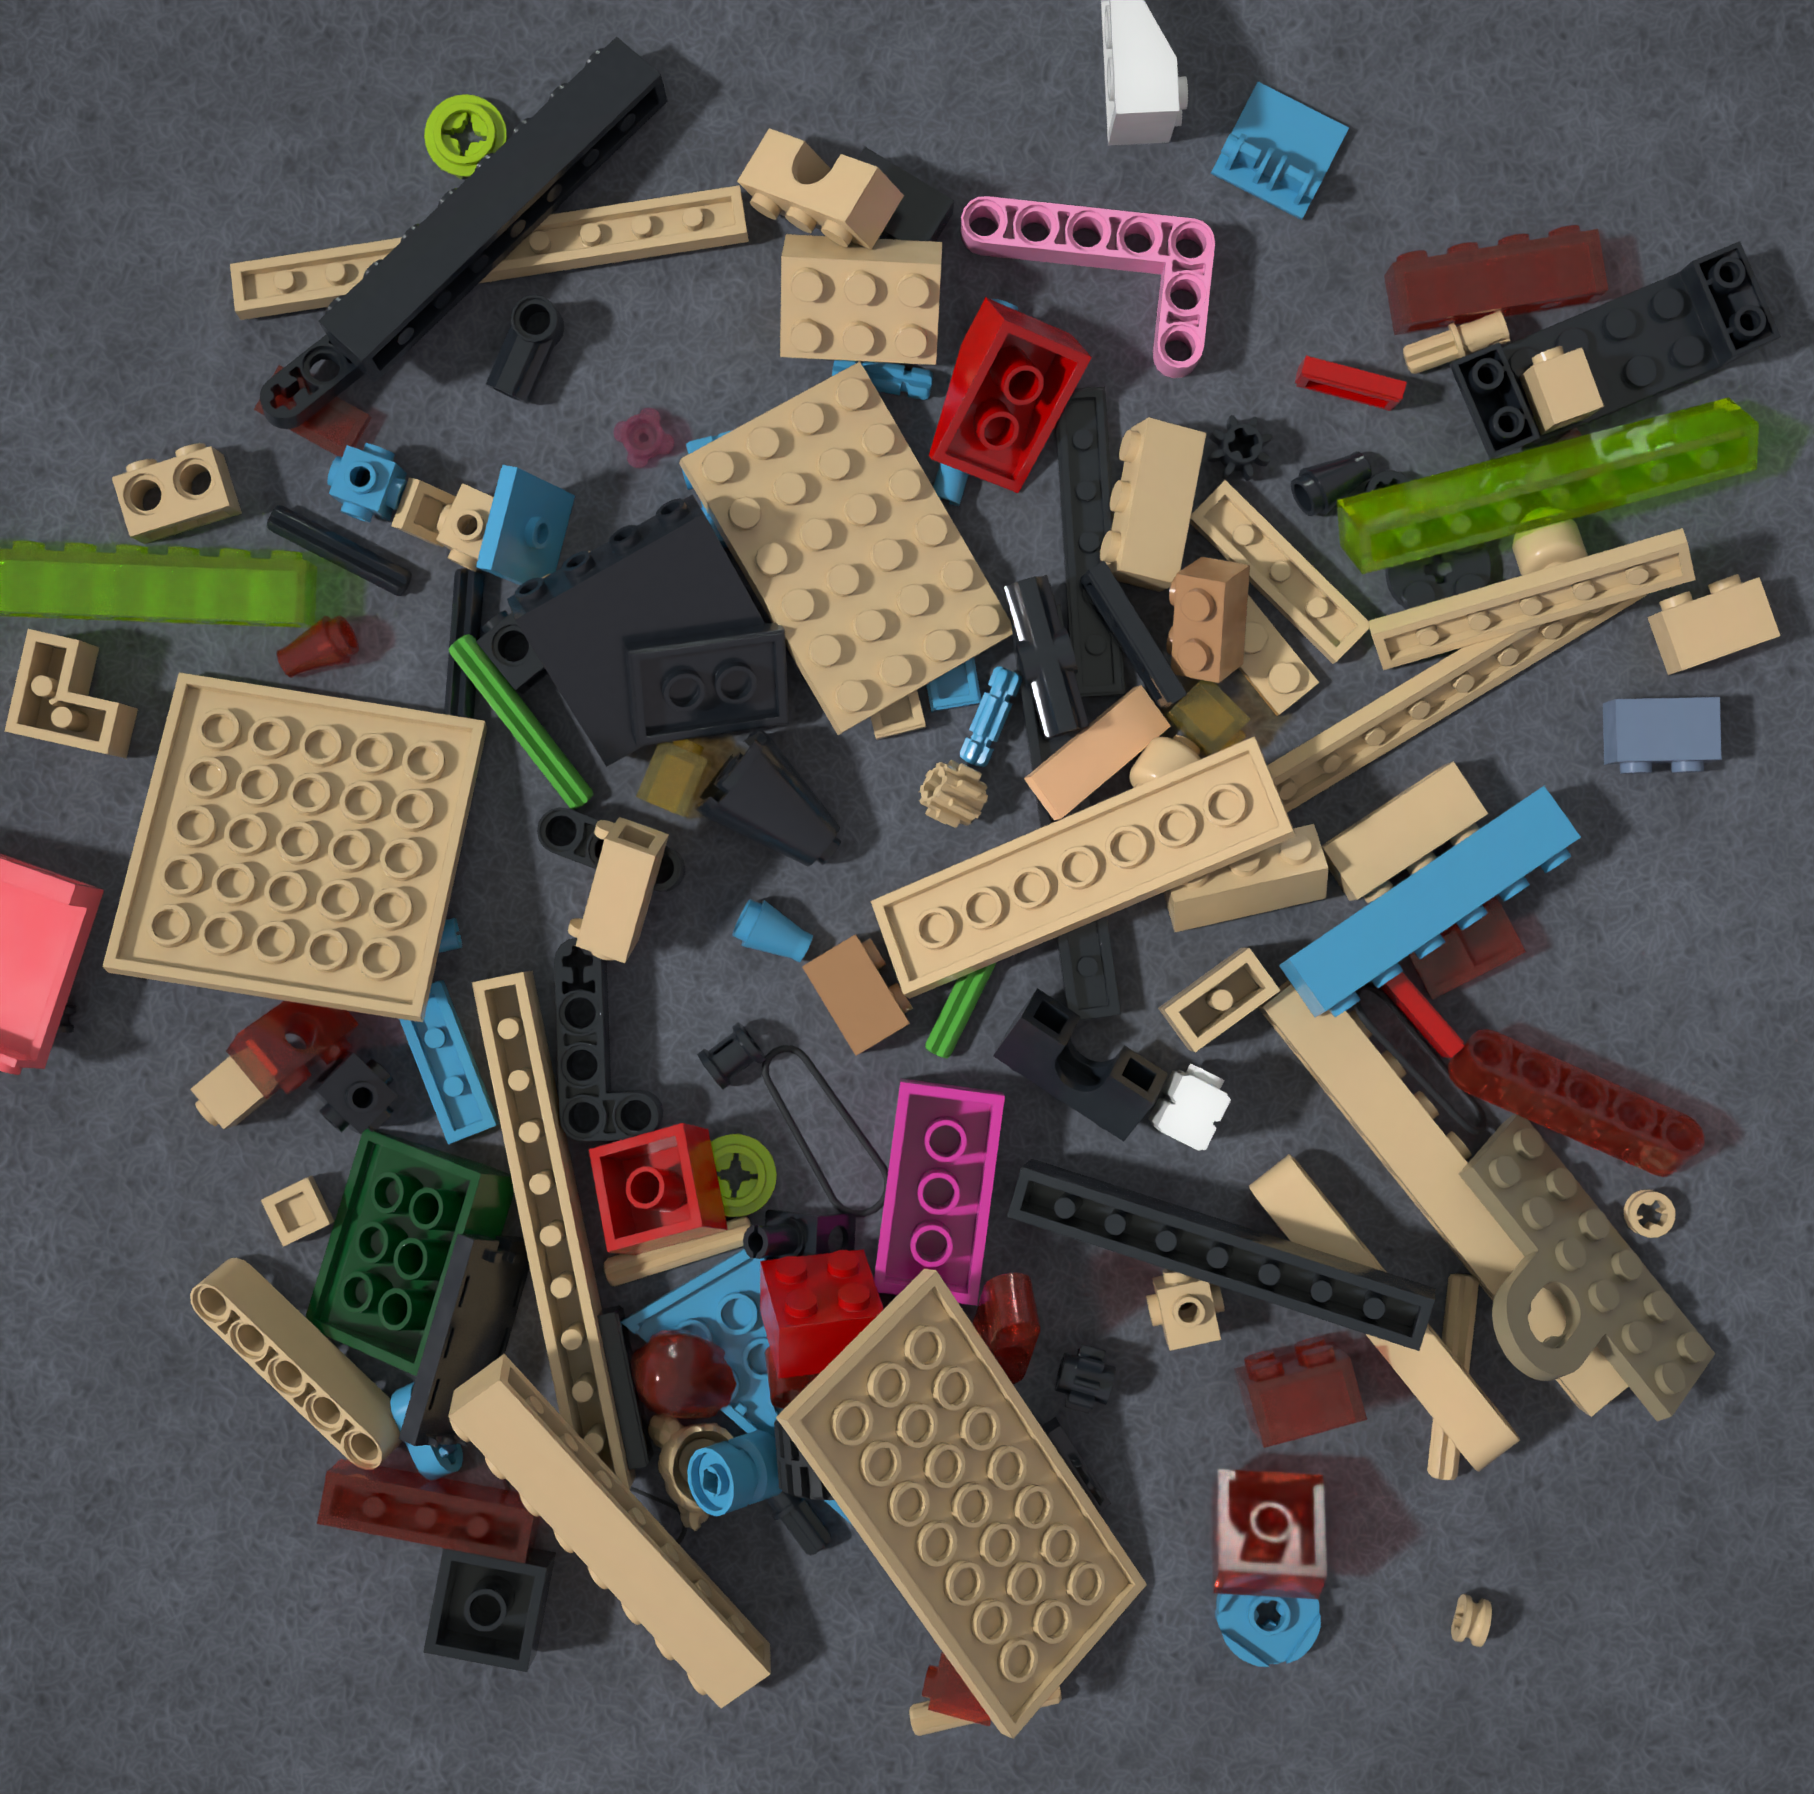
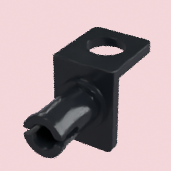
[743,1209,856,1260]

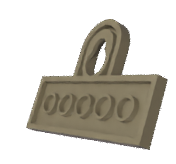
[1459,1111,1715,1421]

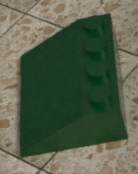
[305,1129,514,1376]

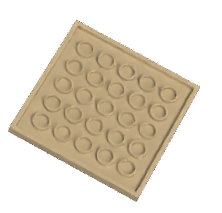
[102,673,487,1022]

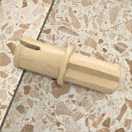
[1403,310,1510,374]

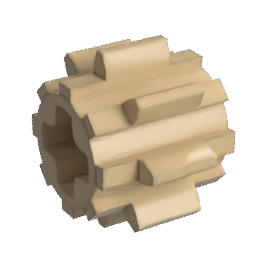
[919,760,988,828]

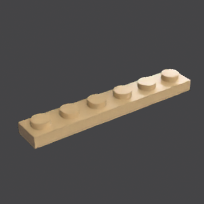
[1368,528,1696,670]

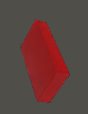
[1295,355,1407,411]
[1380,972,1464,1058]

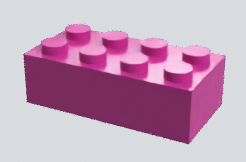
[874,1078,1005,1306]

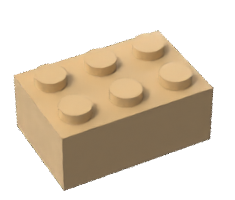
[780,234,942,365]

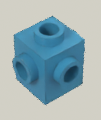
[327,443,408,523]

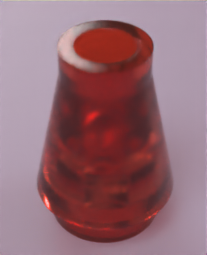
[277,615,359,678]

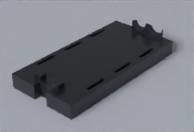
[399,1234,530,1448]

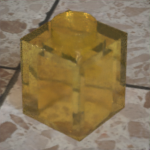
[1165,680,1250,757]
[636,739,712,819]

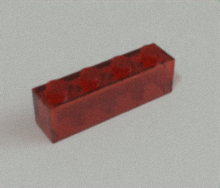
[1384,225,1609,335]
[317,1459,540,1563]

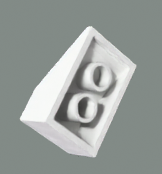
[1101,0,1188,146]

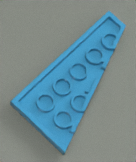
[621,1248,853,1526]

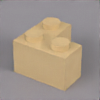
[5,629,138,759]

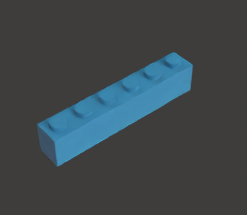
[1279,786,1581,1018]

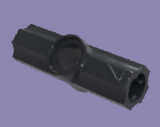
[1004,575,1089,739]

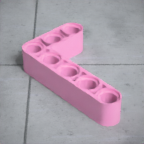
[960,196,1215,378]

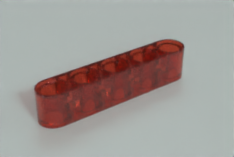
[1448,1029,1705,1177]

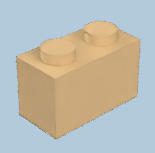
[1648,574,1780,675]
[1158,948,1281,1052]

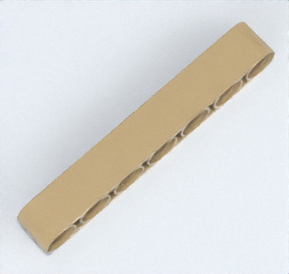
[1249,1154,1520,1472]

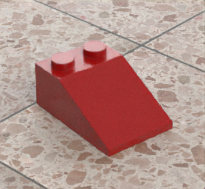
[929,297,1092,493]

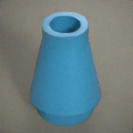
[732,899,813,963]

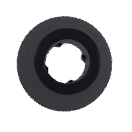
[1291,451,1372,516]

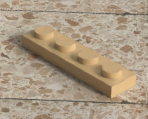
[1189,480,1370,664]

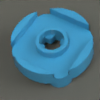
[1215,1558,1321,1667]

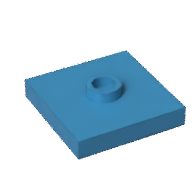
[476,465,575,585]

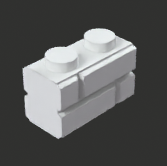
[1148,1064,1231,1151]

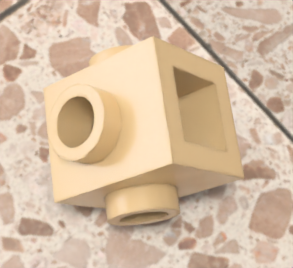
[436,483,494,572]
[1146,1269,1225,1351]

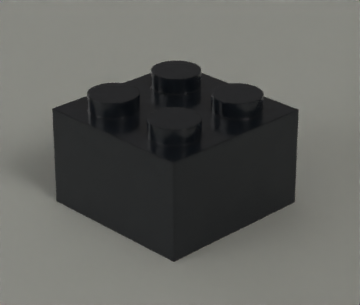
[423,1533,556,1672]

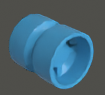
[687,1430,782,1516]

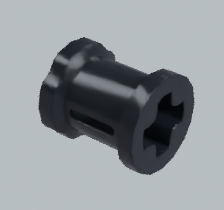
[697,1022,766,1090]

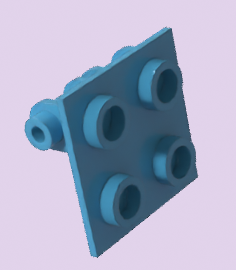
[1211,82,1349,220]

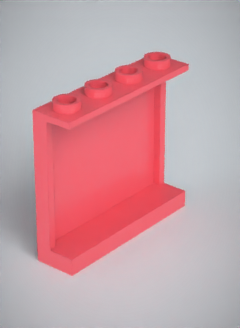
[0,853,104,1075]

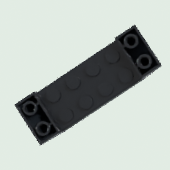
[1449,241,1781,460]

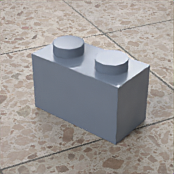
[1603,697,1722,774]

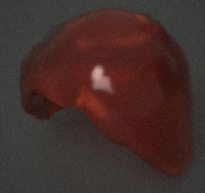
[631,1330,737,1420]

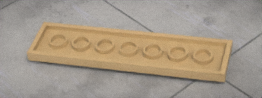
[871,736,1296,999]

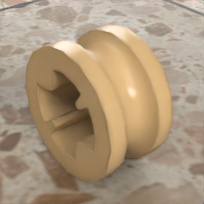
[1624,1190,1675,1238]
[1451,1594,1492,1647]

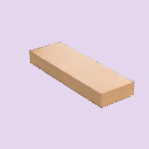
[1024,685,1171,820]

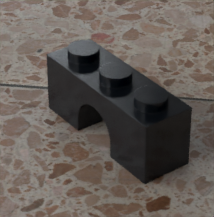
[993,988,1168,1142]

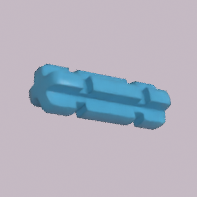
[832,360,933,400]
[960,666,1022,767]

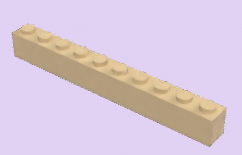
[472,971,636,1490]
[1257,980,1629,1417]

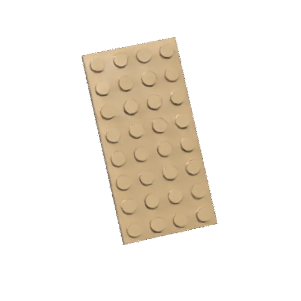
[776,1269,1147,1739]

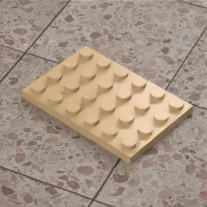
[679,362,1013,735]

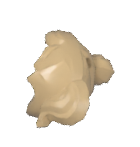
[648,1413,734,1531]

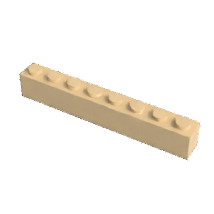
[448,1354,771,1708]

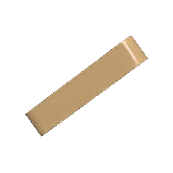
[190,1258,403,1470]

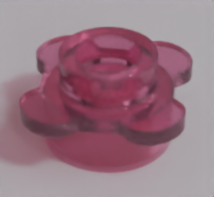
[613,408,674,469]

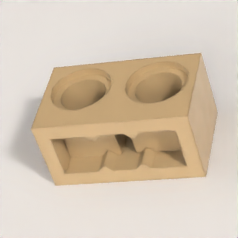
[112,443,242,544]

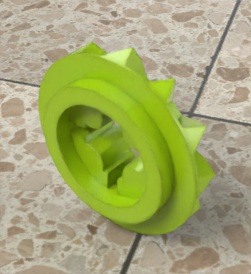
[424,94,507,179]
[711,1133,777,1217]

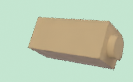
[568,817,669,963]

